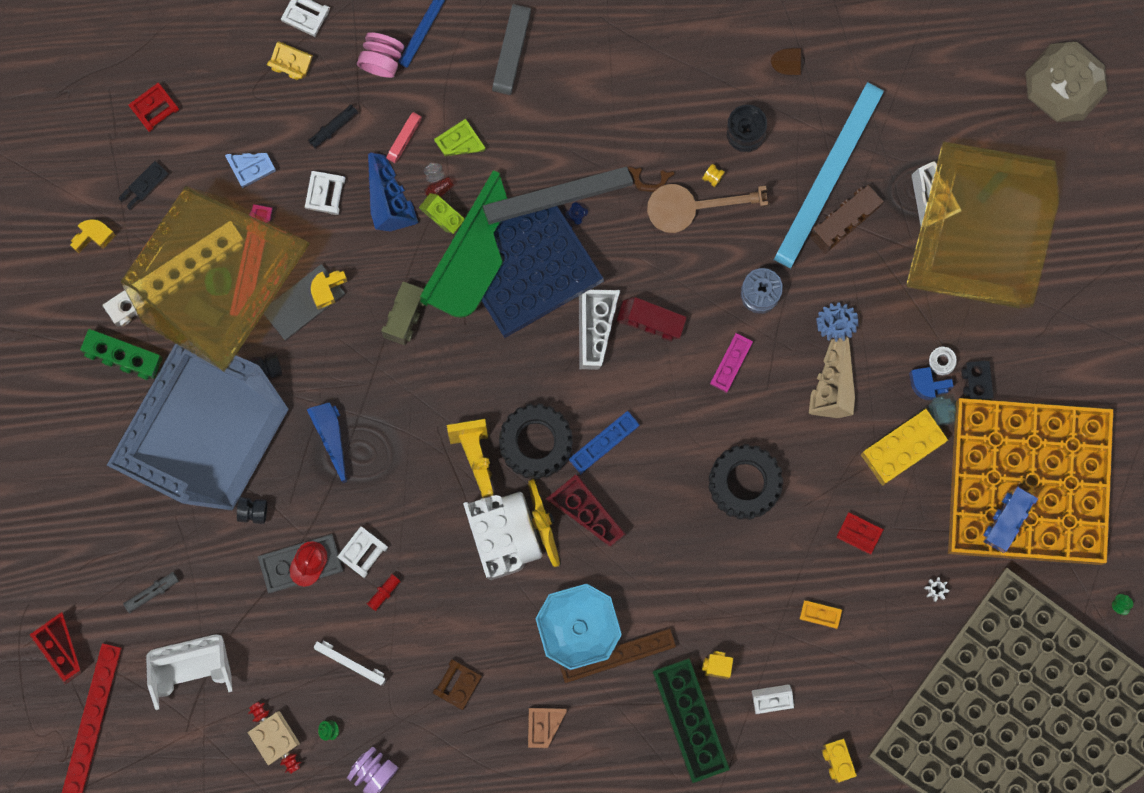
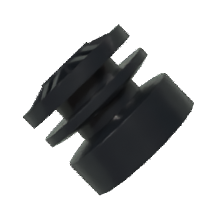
[726,105,767,153]

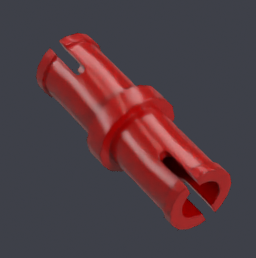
[366,574,401,611]

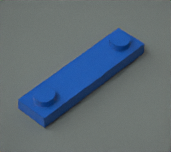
[568,411,640,475]

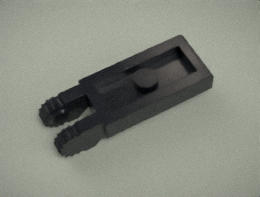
[119,161,169,210]

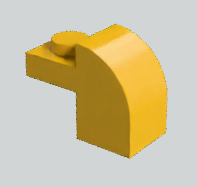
[70,220,116,253]
[311,271,348,310]

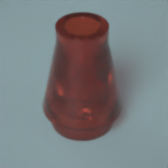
[424,177,453,197]

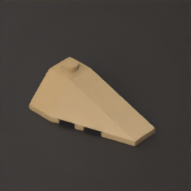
[809,337,855,418]

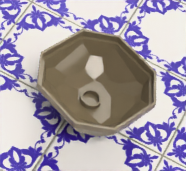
[1025,42,1108,122]

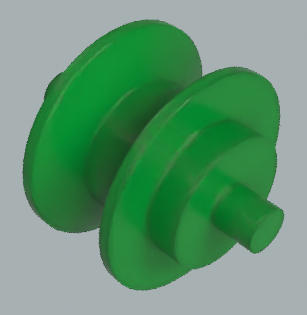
[1111,594,1134,615]
[318,720,339,741]

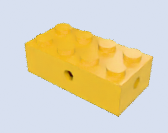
[861,409,948,486]

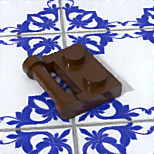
[432,659,482,710]

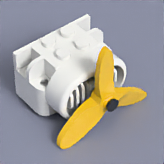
[463,479,560,580]

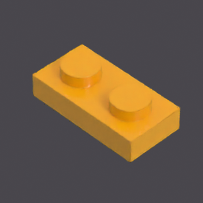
[799,600,842,629]

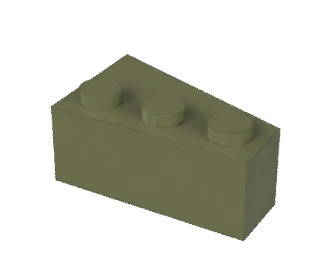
[381,282,424,345]

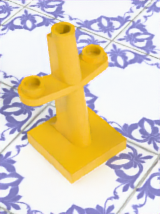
[447,419,493,498]

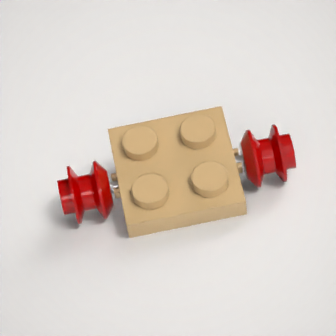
[247,702,302,774]

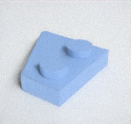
[225,153,276,188]

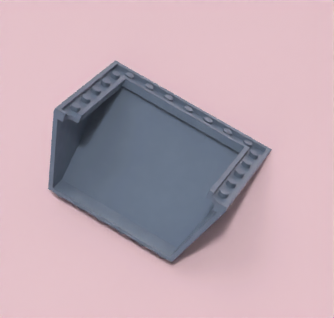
[107,332,288,510]

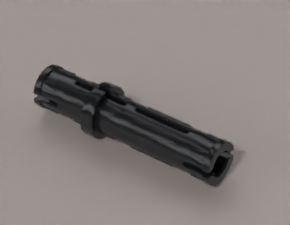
[308,104,358,149]

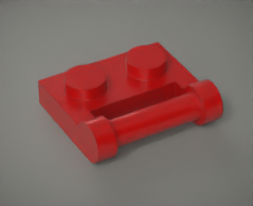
[128,82,179,132]

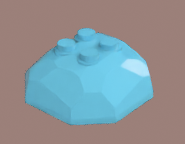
[535,584,622,670]

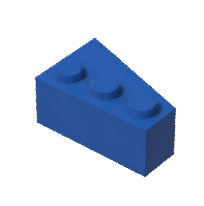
[983,487,1038,553]

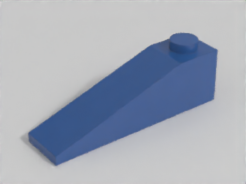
[307,403,347,483]

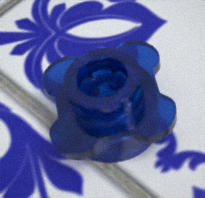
[565,202,588,225]

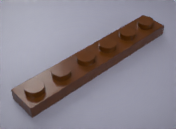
[559,629,676,684]

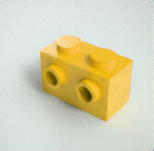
[702,651,733,679]
[822,739,857,783]

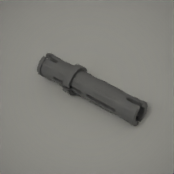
[123,571,179,613]

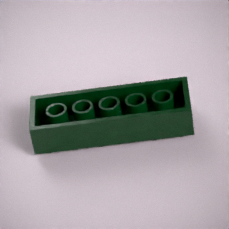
[652,658,730,784]

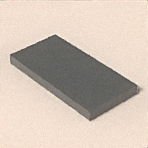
[262,264,345,341]
[258,534,343,594]

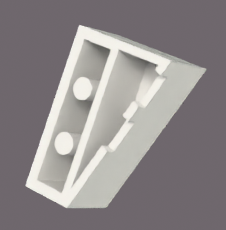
[912,161,961,232]

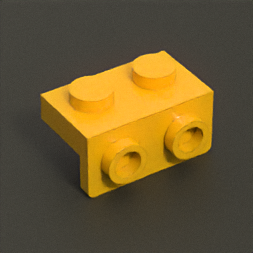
[267,42,313,80]

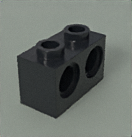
[961,361,993,401]

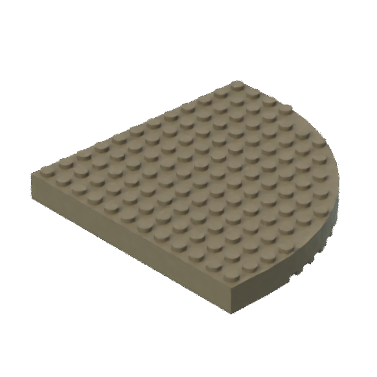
[867,568,1144,793]

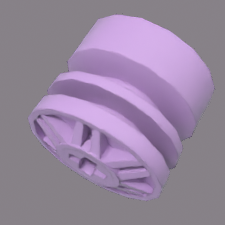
[347,747,399,793]

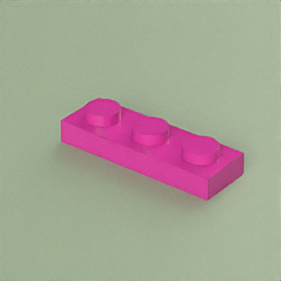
[710,333,753,393]

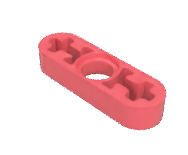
[386,112,422,163]

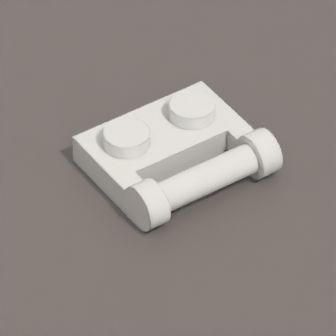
[281,0,330,37]
[305,171,346,215]
[337,526,388,578]

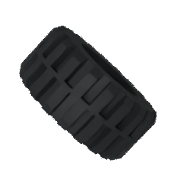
[499,403,573,479]
[708,444,783,520]

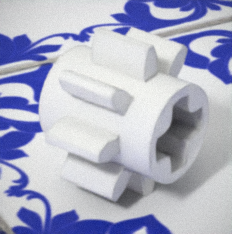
[924,577,949,602]

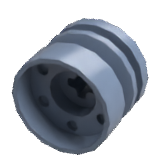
[740,268,783,313]

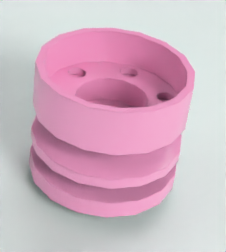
[357,33,404,78]

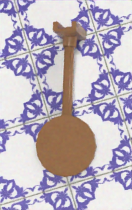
[647,184,770,233]

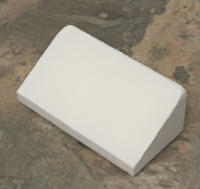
[752,685,794,714]

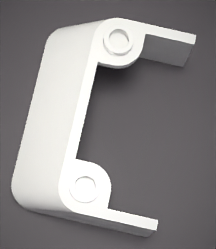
[146,635,232,710]

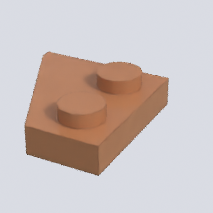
[528,708,567,748]

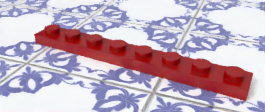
[62,643,122,793]

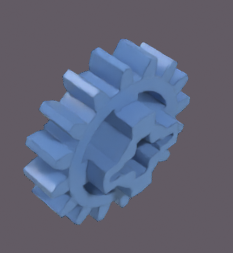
[816,303,858,342]

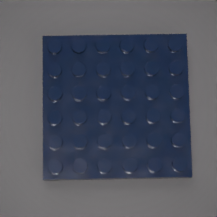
[481,206,604,338]

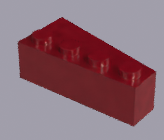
[546,474,626,547]

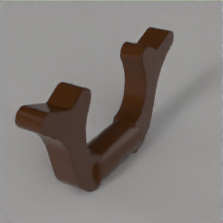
[628,167,674,192]

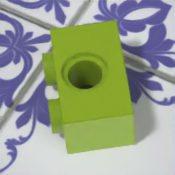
[419,193,465,234]

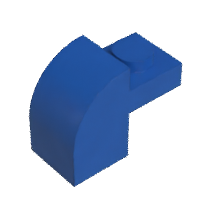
[909,367,953,400]

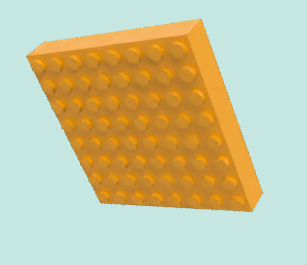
[948,398,1113,565]

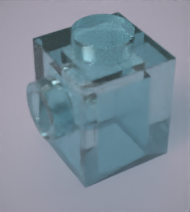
[929,396,956,426]

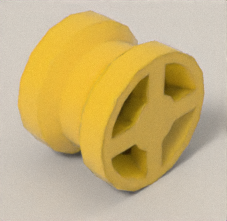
[702,164,725,188]

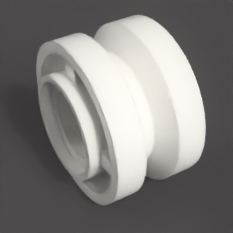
[929,347,956,375]

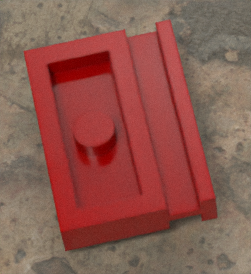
[836,512,883,555]

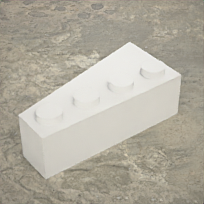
[579,290,620,370]

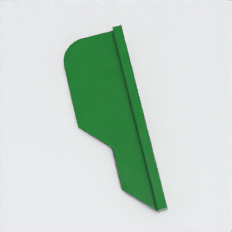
[420,170,507,318]

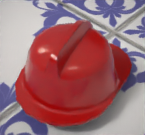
[289,541,327,587]

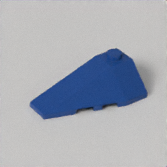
[368,153,418,231]

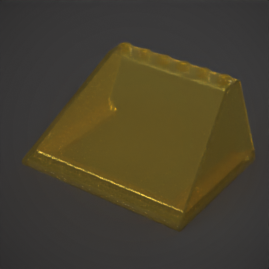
[906,142,1060,309]
[121,186,310,372]

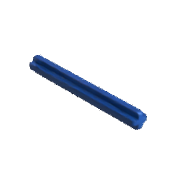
[399,0,445,67]

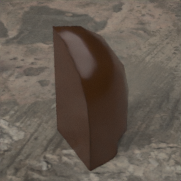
[771,48,801,75]

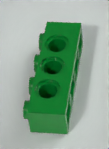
[80,329,163,380]

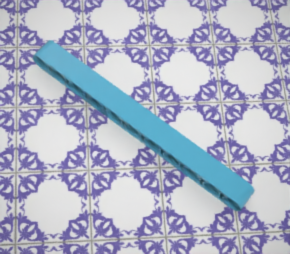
[774,82,884,269]

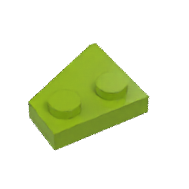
[434,119,486,156]

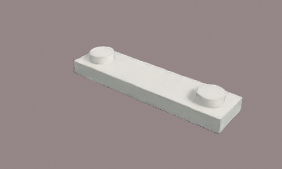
[314,641,386,686]

